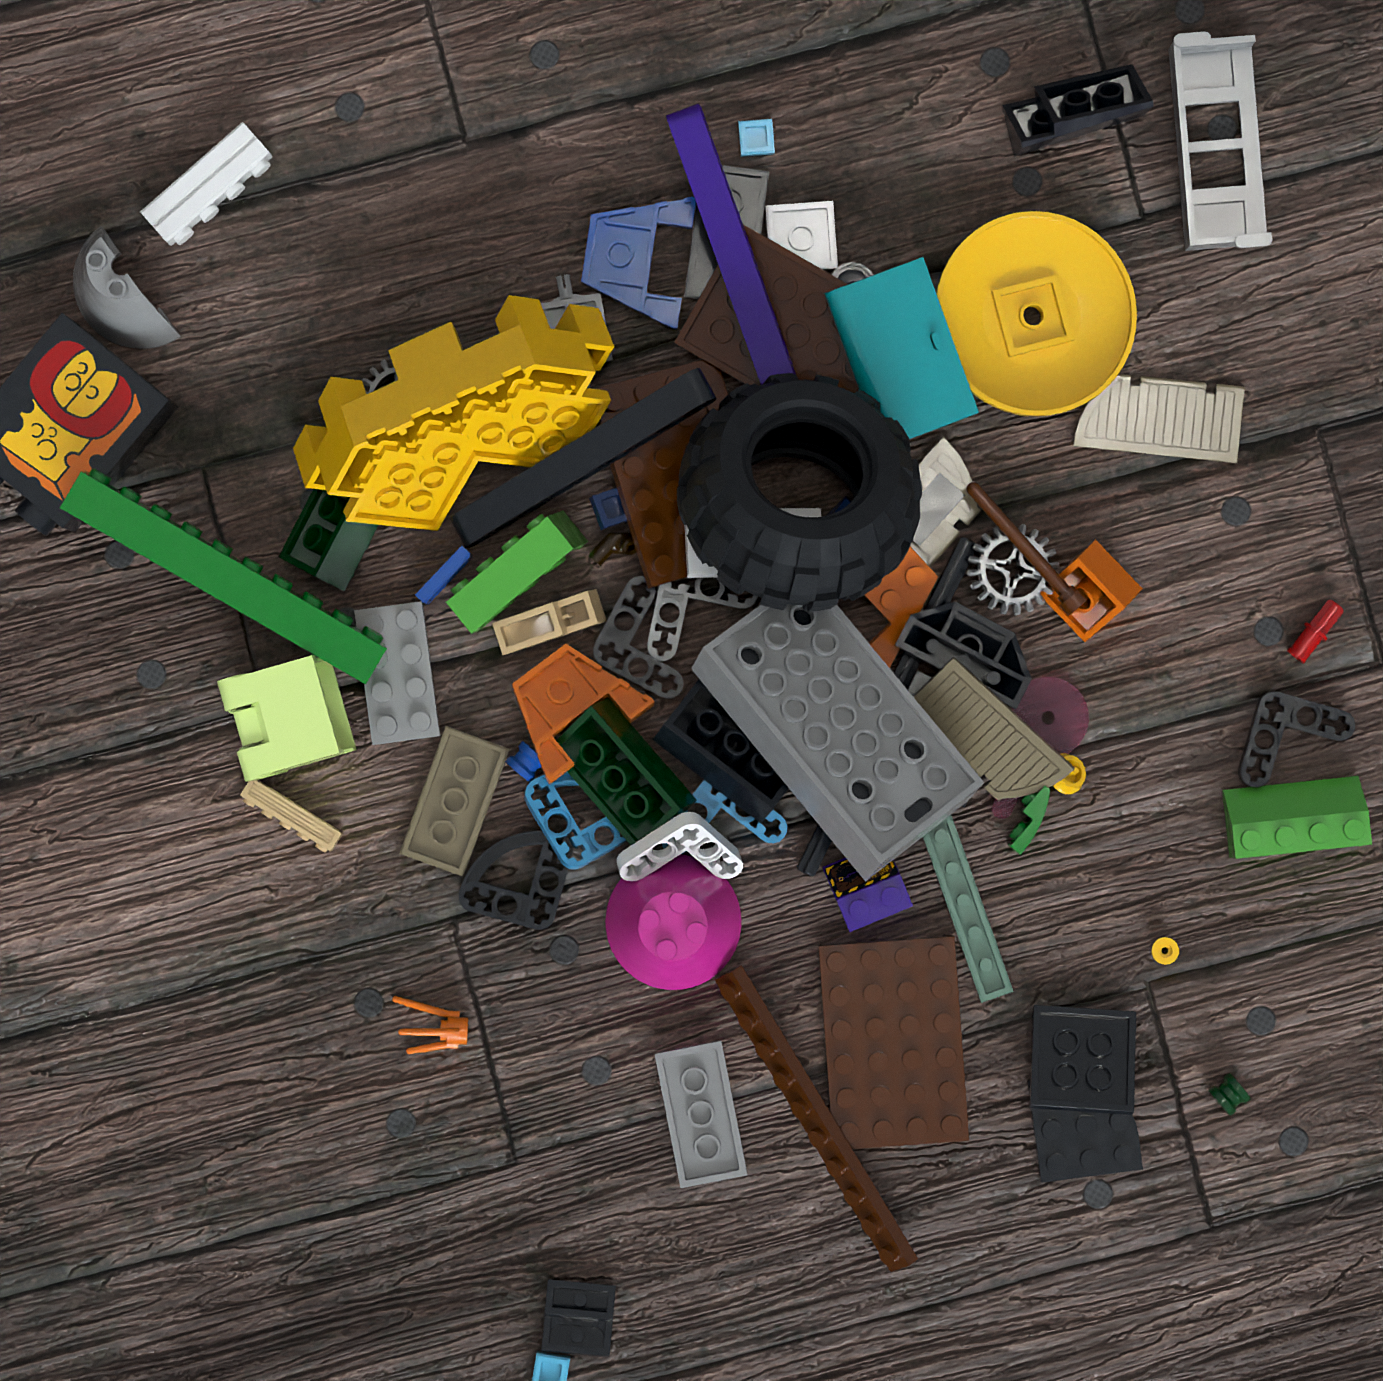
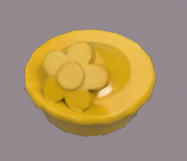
[1053,753,1086,794]

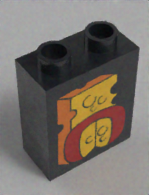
[0,313,178,536]

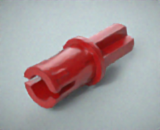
[1287,600,1344,664]

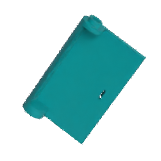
[824,257,979,439]

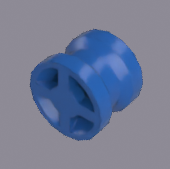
[505,741,542,783]

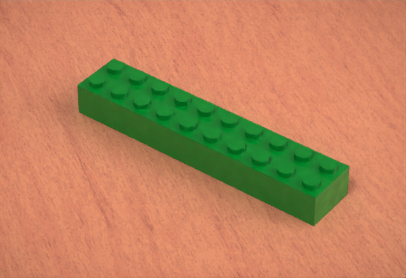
[60,468,387,684]

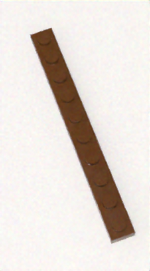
[715,965,918,1272]

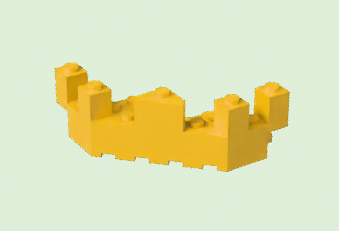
[293,295,614,531]

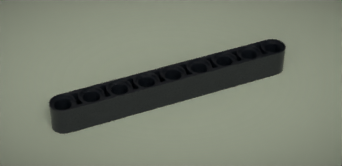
[450,368,717,548]

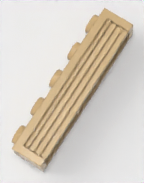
[240,780,343,853]

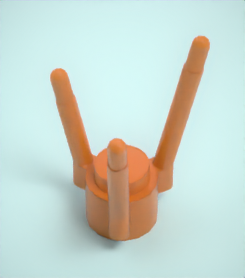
[392,996,468,1054]

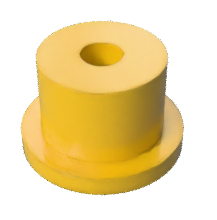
[1151,937,1179,965]

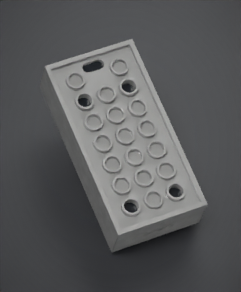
[691,604,984,882]

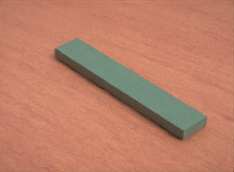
[923,815,1014,1003]

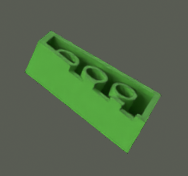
[446,510,588,634]

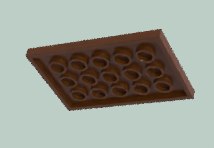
[674,224,859,393]
[596,360,753,589]
[818,936,969,1149]

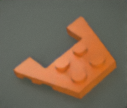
[864,547,938,668]
[512,644,655,784]

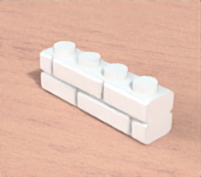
[140,122,273,246]

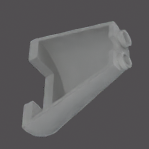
[73,226,181,349]

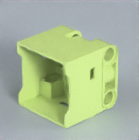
[217,655,357,782]

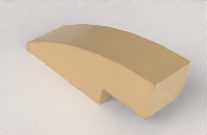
[492,589,607,655]

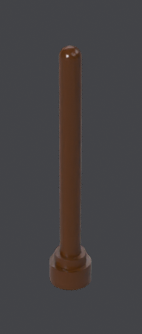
[967,482,1089,616]

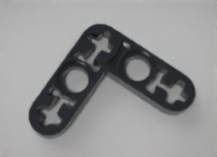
[593,576,684,699]
[1238,691,1355,787]

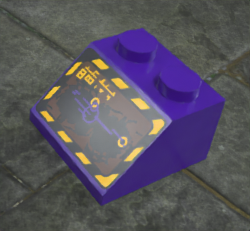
[822,857,913,932]

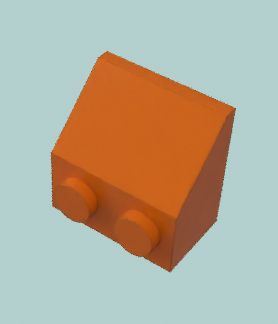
[1040,539,1143,642]

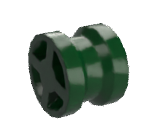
[1208,1073,1251,1116]

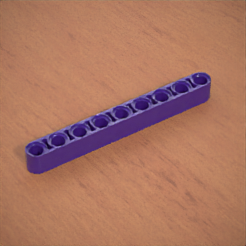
[666,103,796,385]

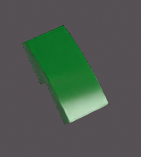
[1008,786,1050,855]

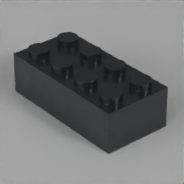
[652,679,789,823]

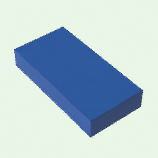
[415,546,473,605]

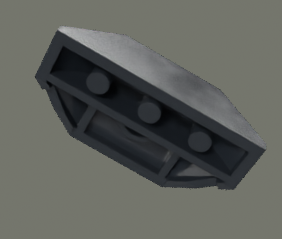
[894,602,1032,709]

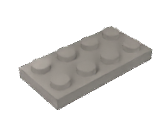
[354,601,441,745]
[654,1040,748,1188]

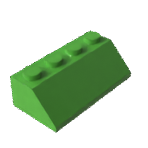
[1222,776,1372,859]

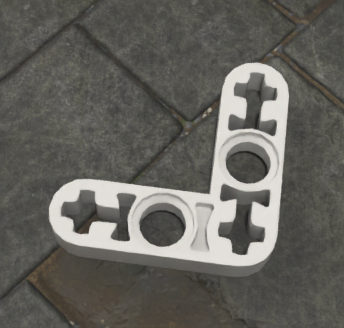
[617,812,743,881]

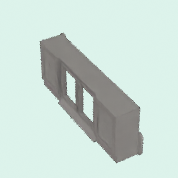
[1168,31,1273,251]

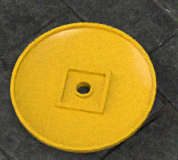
[936,211,1137,416]

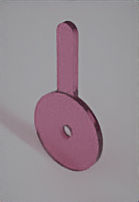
[991,677,1089,819]

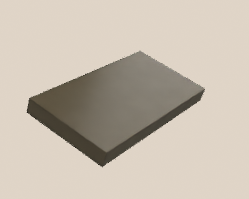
[399,726,510,877]

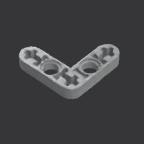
[647,578,758,661]

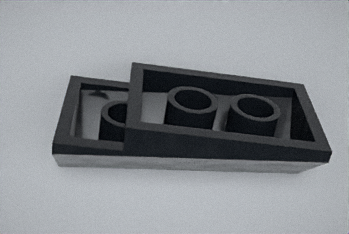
[1002,64,1153,157]

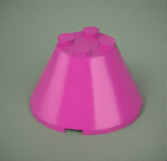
[605,854,741,990]

